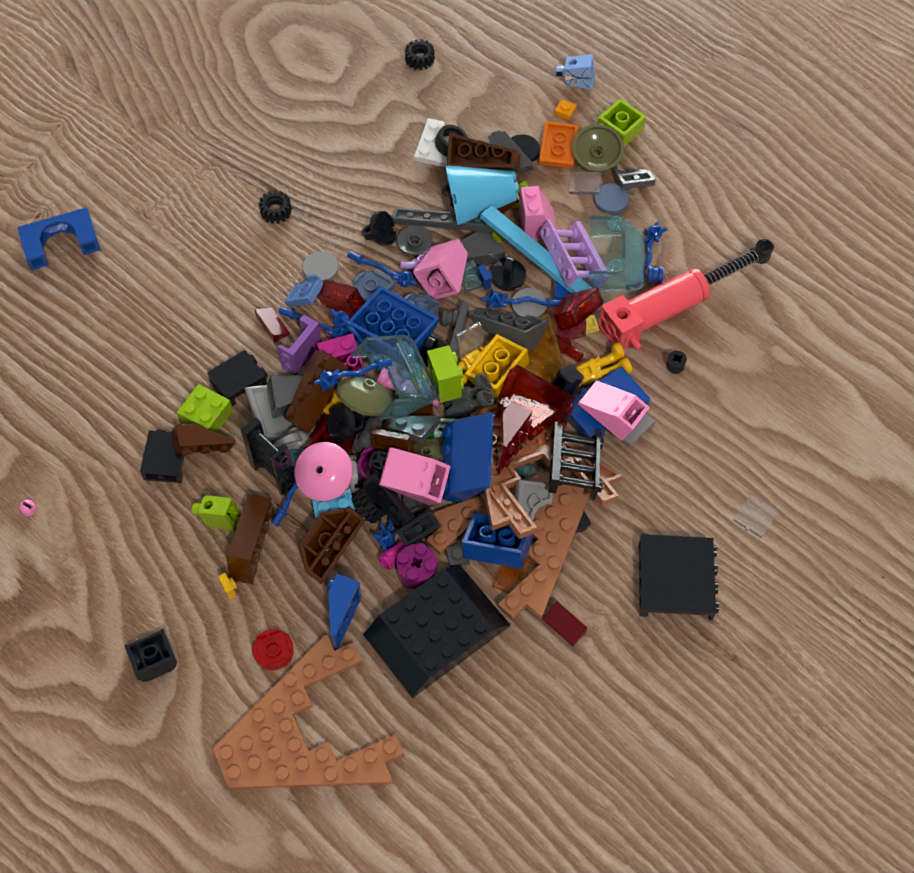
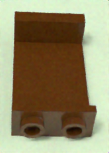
[371,392,433,452]

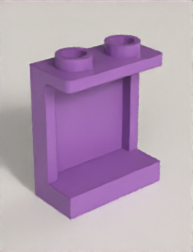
[278,315,322,375]

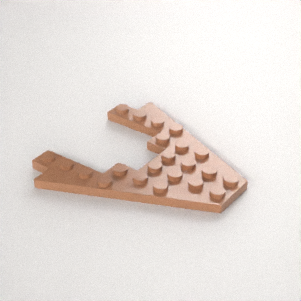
[470,402,622,539]
[426,470,591,621]
[213,634,405,790]

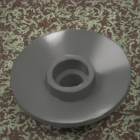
[397,225,433,255]

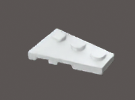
[414,118,447,168]

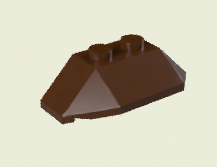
[298,508,366,584]

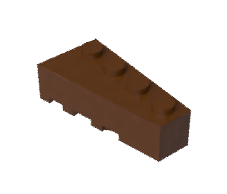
[447,132,521,172]
[284,349,348,433]
[227,494,275,584]

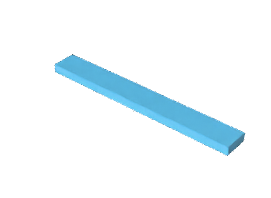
[479,205,601,308]

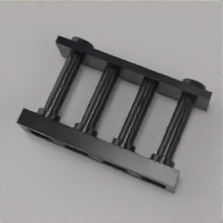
[241,417,296,495]
[548,422,604,500]

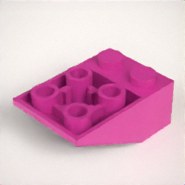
[317,333,367,377]

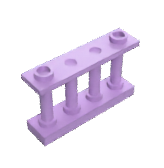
[539,220,610,287]

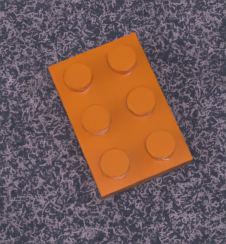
[539,121,579,169]

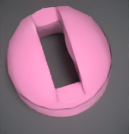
[19,499,37,516]

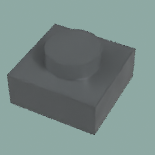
[446,544,470,567]

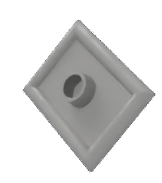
[245,385,302,441]

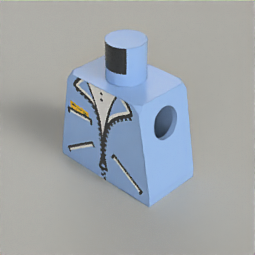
[556,54,595,89]

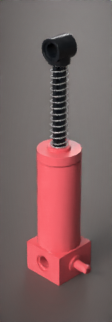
[598,239,774,350]

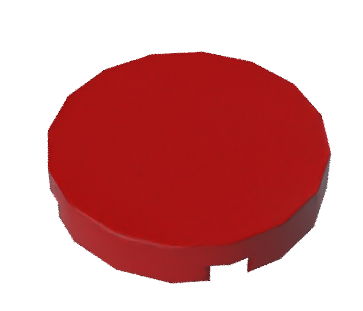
[252,629,294,671]

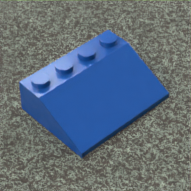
[349,286,440,369]
[441,412,494,503]

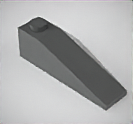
[468,308,548,352]

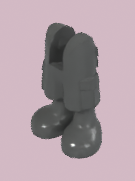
[444,373,494,419]
[352,412,389,453]

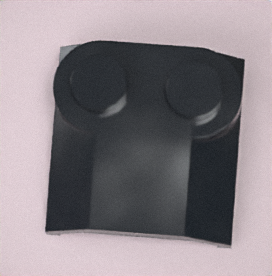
[124,628,177,682]

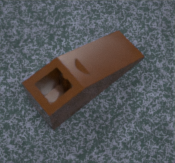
[171,424,236,455]

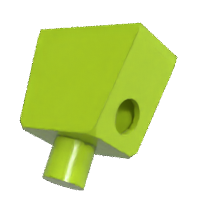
[192,495,241,533]

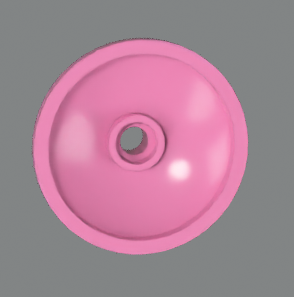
[294,442,353,502]

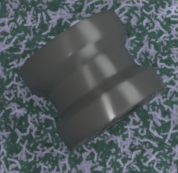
[442,308,459,328]

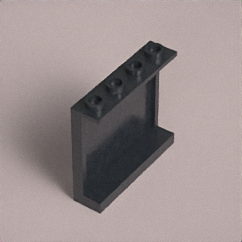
[639,534,719,620]

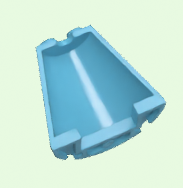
[446,165,519,225]

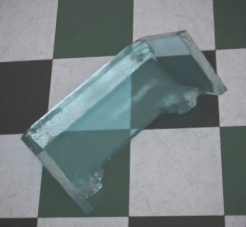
[589,215,644,291]
[351,335,438,419]

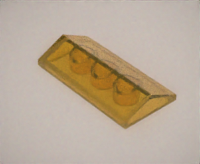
[526,314,565,391]

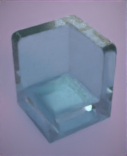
[461,260,482,293]

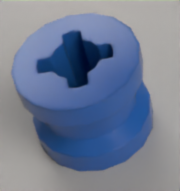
[647,265,664,284]

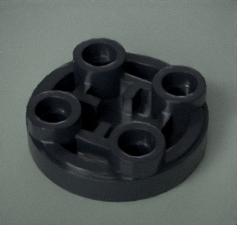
[511,134,540,162]

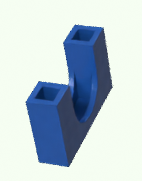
[17,207,101,270]
[561,367,650,446]

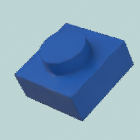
[477,264,493,291]

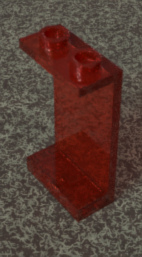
[497,365,575,434]

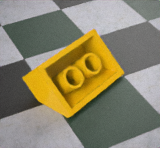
[465,334,529,402]

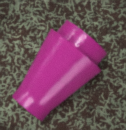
[378,542,406,570]

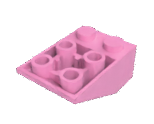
[578,381,650,441]
[379,447,451,505]

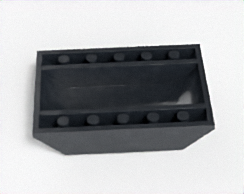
[363,565,510,699]

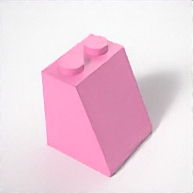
[519,186,557,241]
[413,239,468,299]

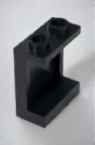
[207,350,268,406]
[140,429,185,483]

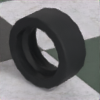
[435,125,468,157]

